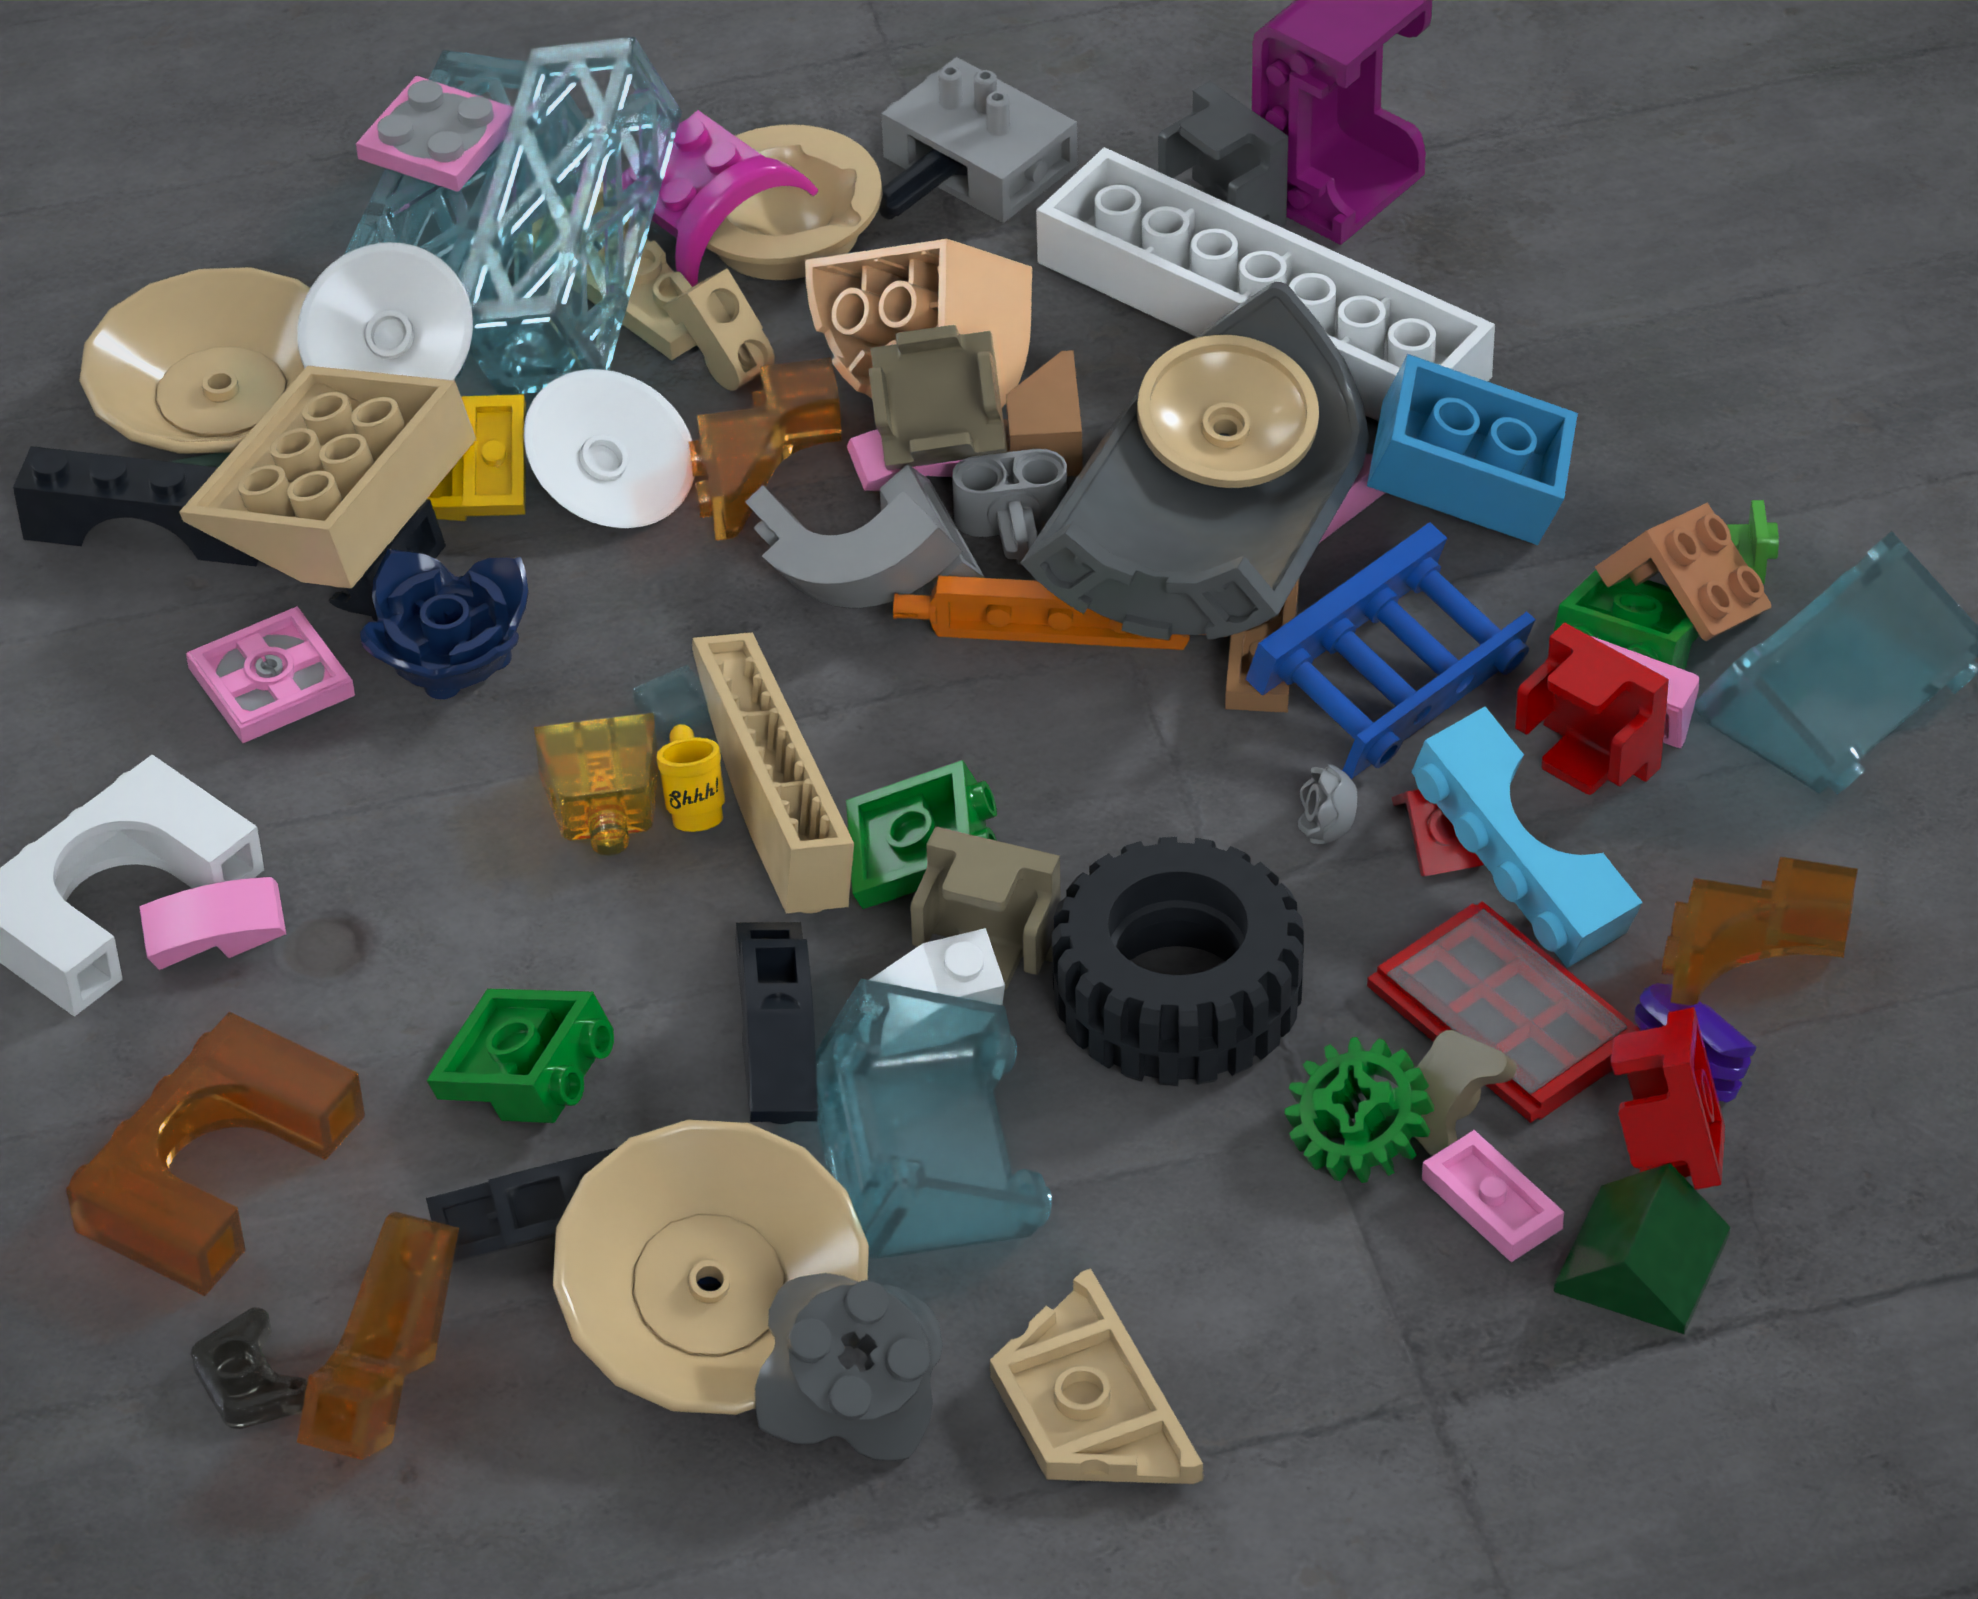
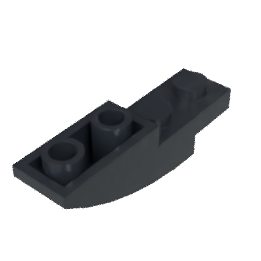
[735,922,818,1124]
[426,1147,618,1265]

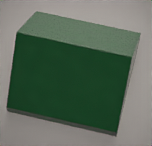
[1554,1163,1730,1335]

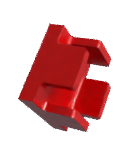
[1515,622,1669,795]
[1611,1007,1725,1190]

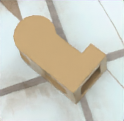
[663,268,775,391]

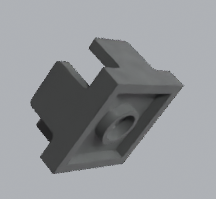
[1158,81,1288,227]

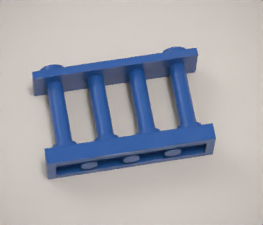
[1246,522,1536,779]

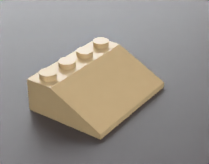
[180,365,476,588]

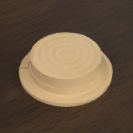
[706,125,882,280]

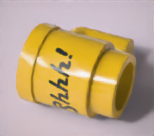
[656,724,725,832]

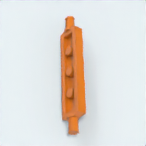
[893,575,1227,650]

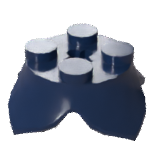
[360,549,529,699]

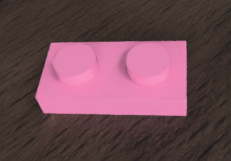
[1422,1130,1564,1262]

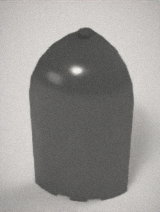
[1021,282,1369,640]

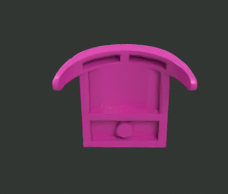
[612,110,818,287]

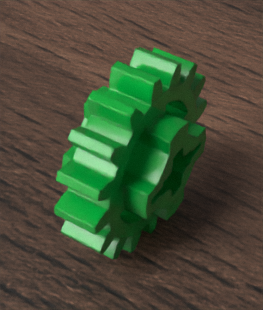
[1285,1037,1434,1183]

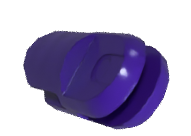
[1635,983,1757,1103]

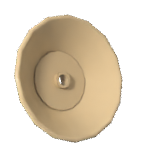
[79,267,310,454]
[553,1120,869,1415]

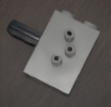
[879,57,1078,223]

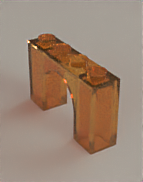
[66,1012,365,1296]

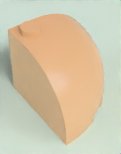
[805,239,1032,407]

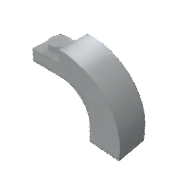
[746,485,963,608]

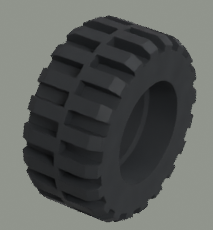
[1052,837,1304,1086]

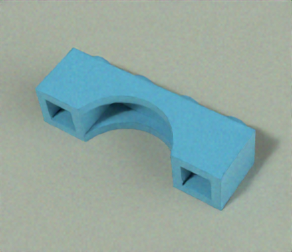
[1411,707,1643,968]

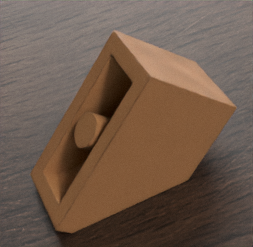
[1003,350,1083,476]

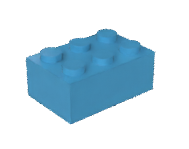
[1367,354,1578,545]

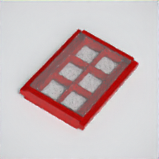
[1367,901,1641,1123]

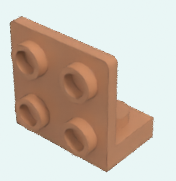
[1595,502,1771,641]

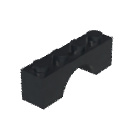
[13,446,259,567]

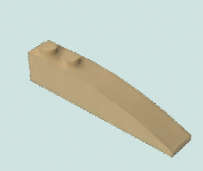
[692,632,854,914]

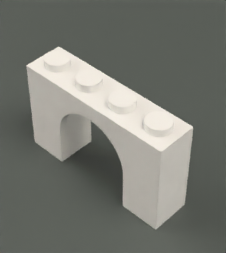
[0,755,264,1017]

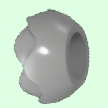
[1298,764,1357,844]

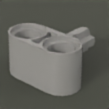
[952,449,1067,565]

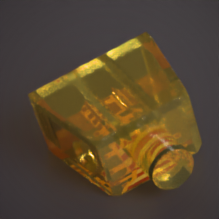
[534,713,658,855]

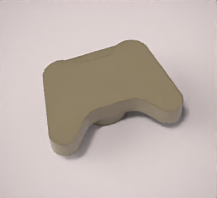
[1415,1030,1517,1156]

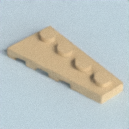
[518,179,697,360]

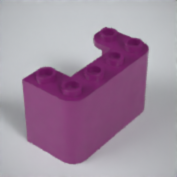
[1252,0,1432,245]

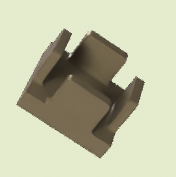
[869,325,1007,470]
[910,826,1061,990]

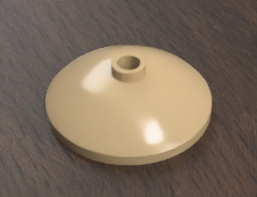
[1137,335,1319,488]

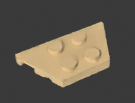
[990,1268,1203,1484]

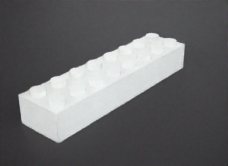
[1036,147,1495,422]

